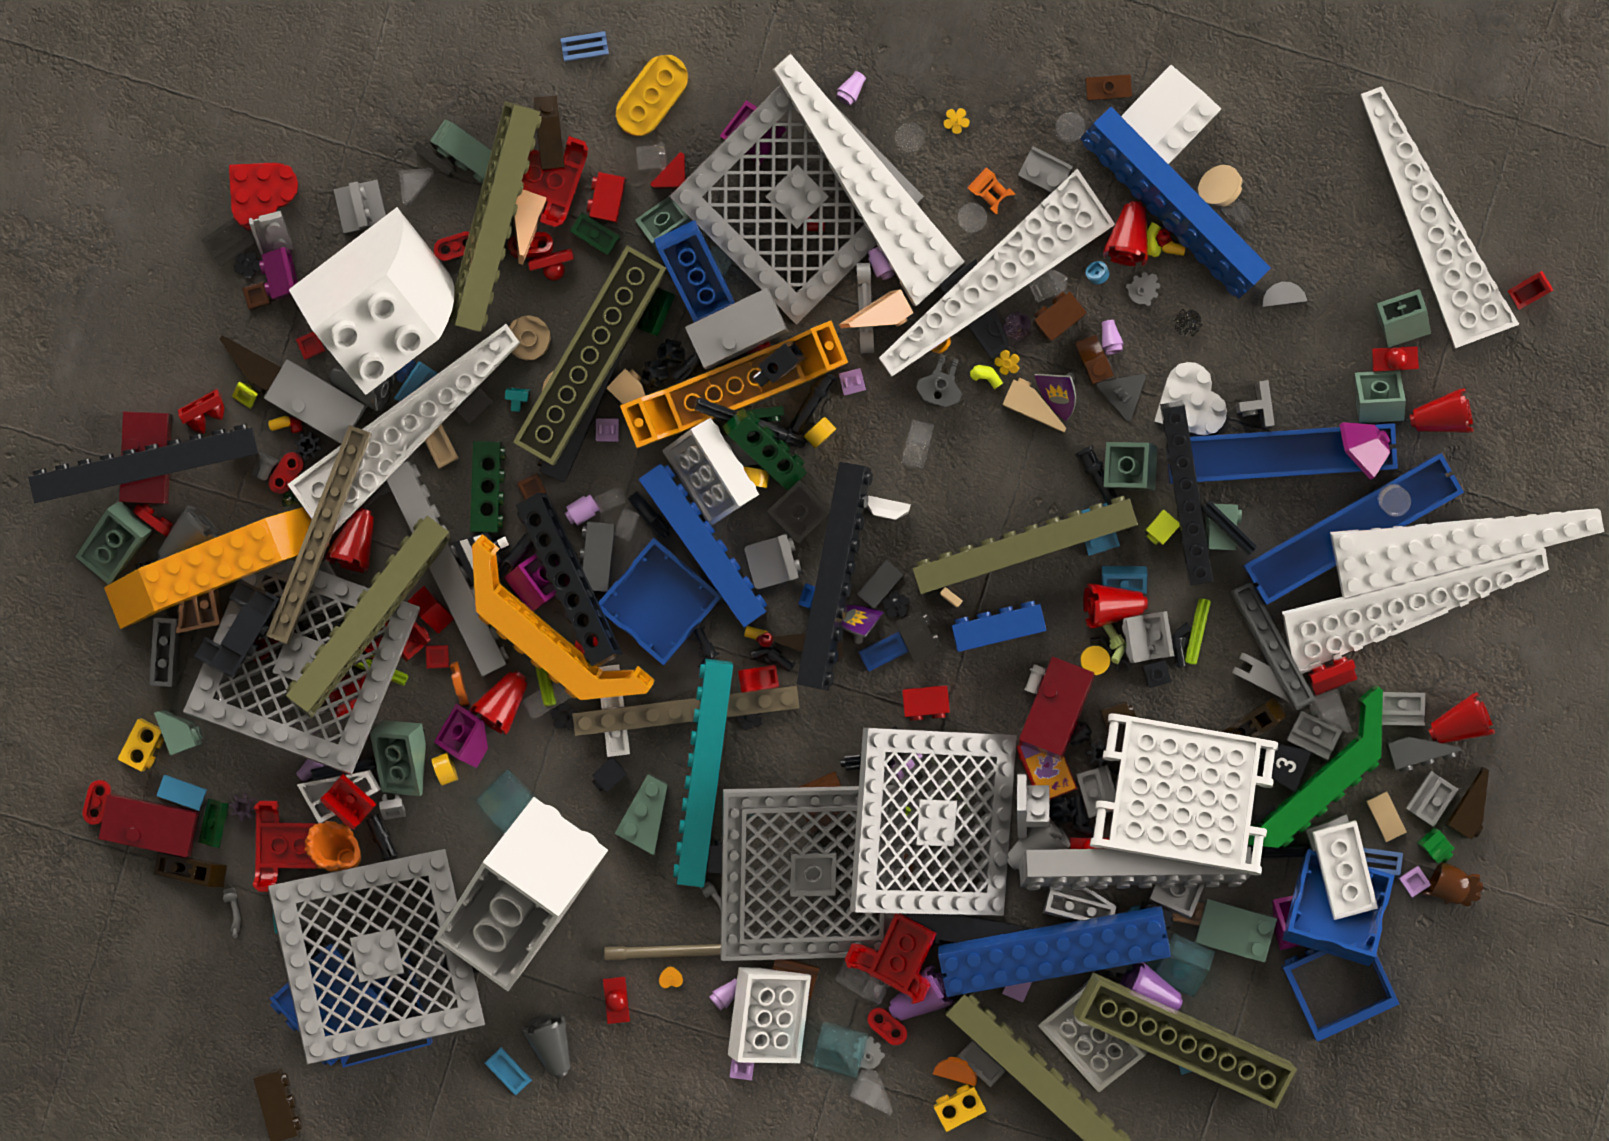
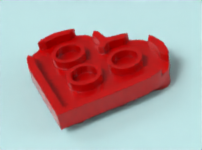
[229,163,298,231]

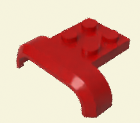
[521,136,589,227]
[253,801,319,892]
[845,913,937,1004]

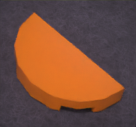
[450,661,470,707]
[933,1057,977,1086]

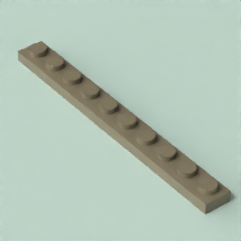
[266,425,372,645]
[572,686,799,736]

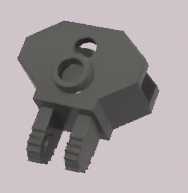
[916,354,962,408]

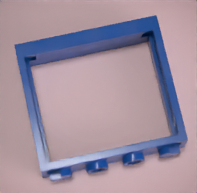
[1281,948,1399,1042]

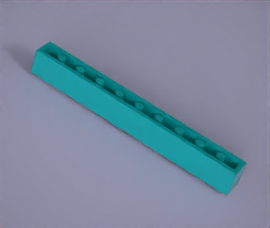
[673,659,733,887]

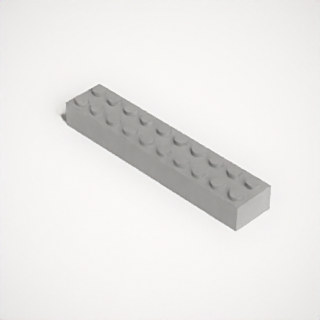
[1019,847,1252,890]

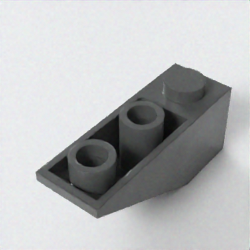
[1386,736,1461,772]

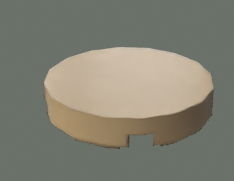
[1198,165,1243,208]
[509,315,551,361]

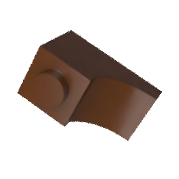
[1075,335,1114,385]

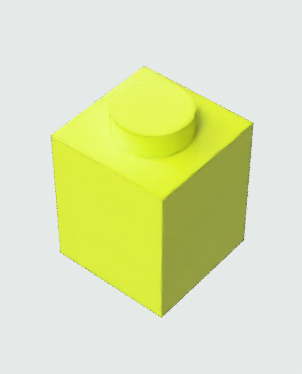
[1145,510,1179,545]

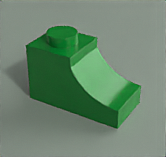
[1417,828,1455,864]

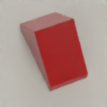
[650,152,686,189]
[1508,271,1553,310]
[408,586,454,634]

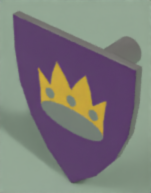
[1034,372,1076,421]
[841,605,884,644]

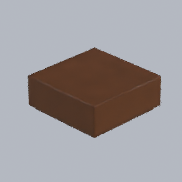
[242,282,271,310]
[517,473,547,500]

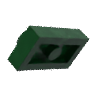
[570,212,620,256]
[638,288,675,336]
[745,406,784,422]
[198,798,229,848]

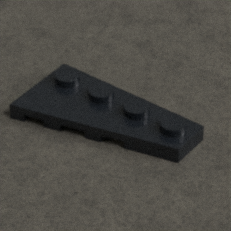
[939,259,1010,359]

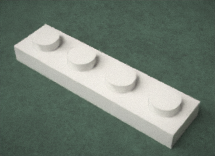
[599,664,630,757]

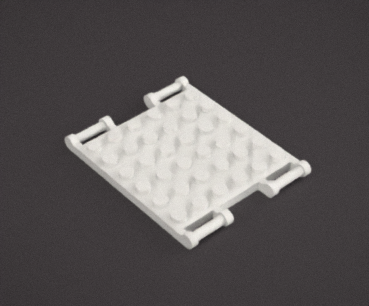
[1090,714,1278,875]

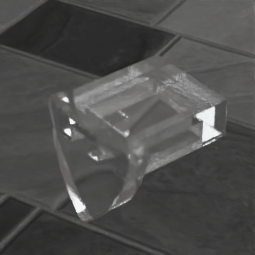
[636,142,667,170]
[1029,270,1067,303]

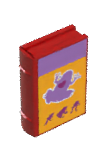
[1016,745,1077,800]

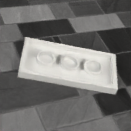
[1312,820,1378,920]

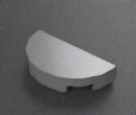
[1262,282,1307,307]

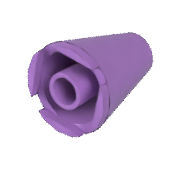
[1120,962,1183,1010]
[889,965,954,1021]

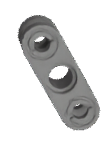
[1232,653,1289,702]

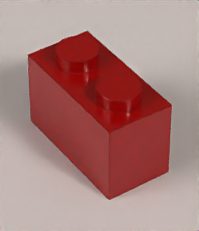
[586,172,626,223]
[902,685,950,721]

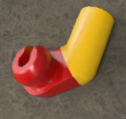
[1156,229,1185,256]
[268,416,303,433]
[744,626,773,647]

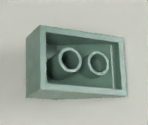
[75,502,154,585]
[370,720,426,796]
[1195,899,1277,962]

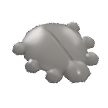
[1126,272,1160,306]
[852,1035,885,1069]

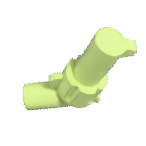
[1103,624,1127,664]

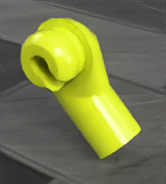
[1147,222,1161,257]
[970,365,1003,389]

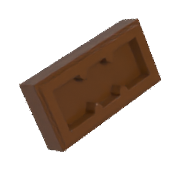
[1085,74,1132,101]

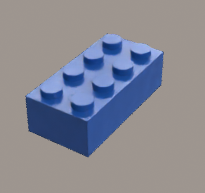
[654,220,735,323]
[951,601,1047,652]

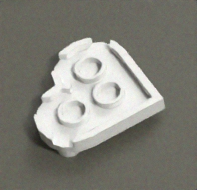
[1154,362,1227,435]

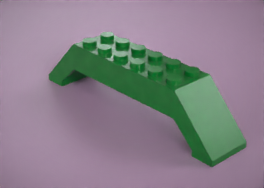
[1248,686,1383,848]

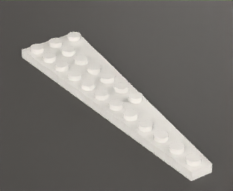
[772,54,965,306]
[1360,86,1519,349]
[879,169,1115,377]
[288,324,520,533]
[1330,508,1604,598]
[1282,547,1549,674]

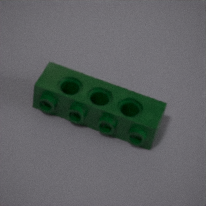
[723,408,807,491]
[470,441,506,533]

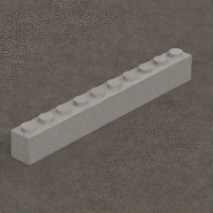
[387,461,509,676]

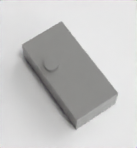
[685,288,789,371]
[264,360,367,444]

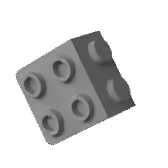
[744,534,802,589]
[1122,611,1174,663]

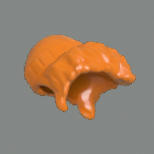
[304,820,361,872]

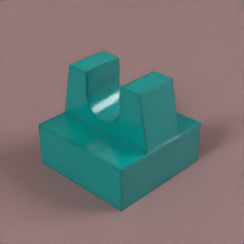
[505,387,530,412]

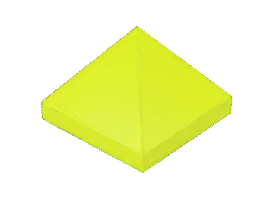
[232,382,258,409]

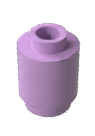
[868,247,895,280]
[565,495,600,526]

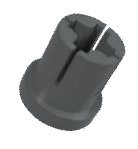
[251,452,278,481]

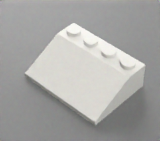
[1121,65,1221,164]
[662,418,759,526]
[728,967,811,1063]
[1038,981,1148,1092]

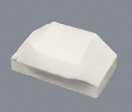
[867,496,911,520]

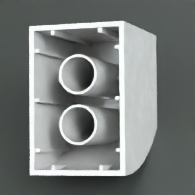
[289,207,454,395]
[434,797,608,991]

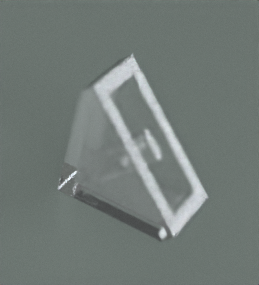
[399,168,436,207]
[901,419,934,469]

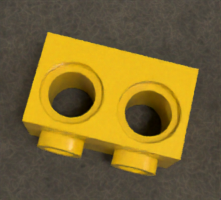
[118,718,165,772]
[934,1084,986,1132]

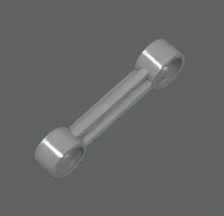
[857,263,874,353]

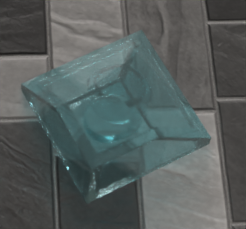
[813,1022,869,1078]

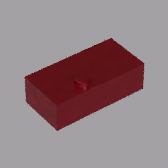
[119,411,172,504]
[1019,656,1095,760]
[98,794,200,857]

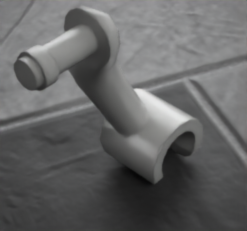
[700,881,721,910]
[223,888,241,938]

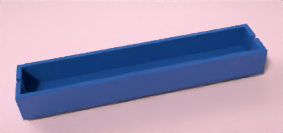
[1080,107,1271,299]
[1167,424,1398,484]
[1242,453,1464,605]
[938,906,1171,997]

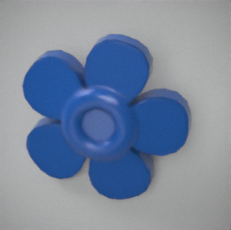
[395,360,417,382]

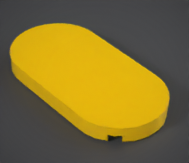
[616,55,688,136]

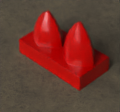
[178,388,224,434]

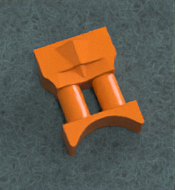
[967,167,1015,214]

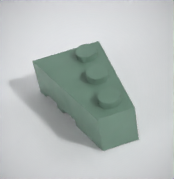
[430,119,491,184]
[615,773,668,855]

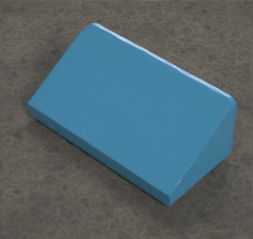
[1101,566,1148,594]

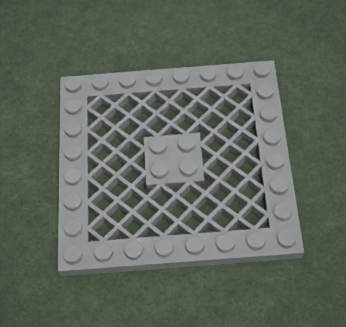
[669,84,924,325]
[183,560,420,775]
[850,727,1017,915]
[720,785,906,961]
[268,849,485,1065]

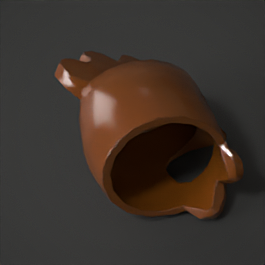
[1422,863,1484,906]

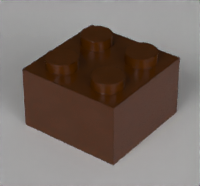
[1033,292,1087,343]

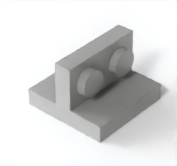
[334,180,386,234]
[1235,380,1275,428]
[1017,774,1049,838]

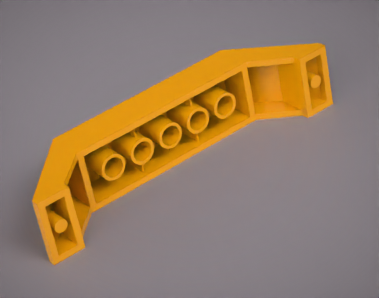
[620,321,848,448]
[104,507,330,629]
[472,534,655,700]

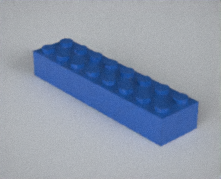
[639,464,768,627]

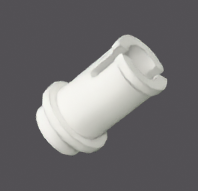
[1024,664,1046,694]

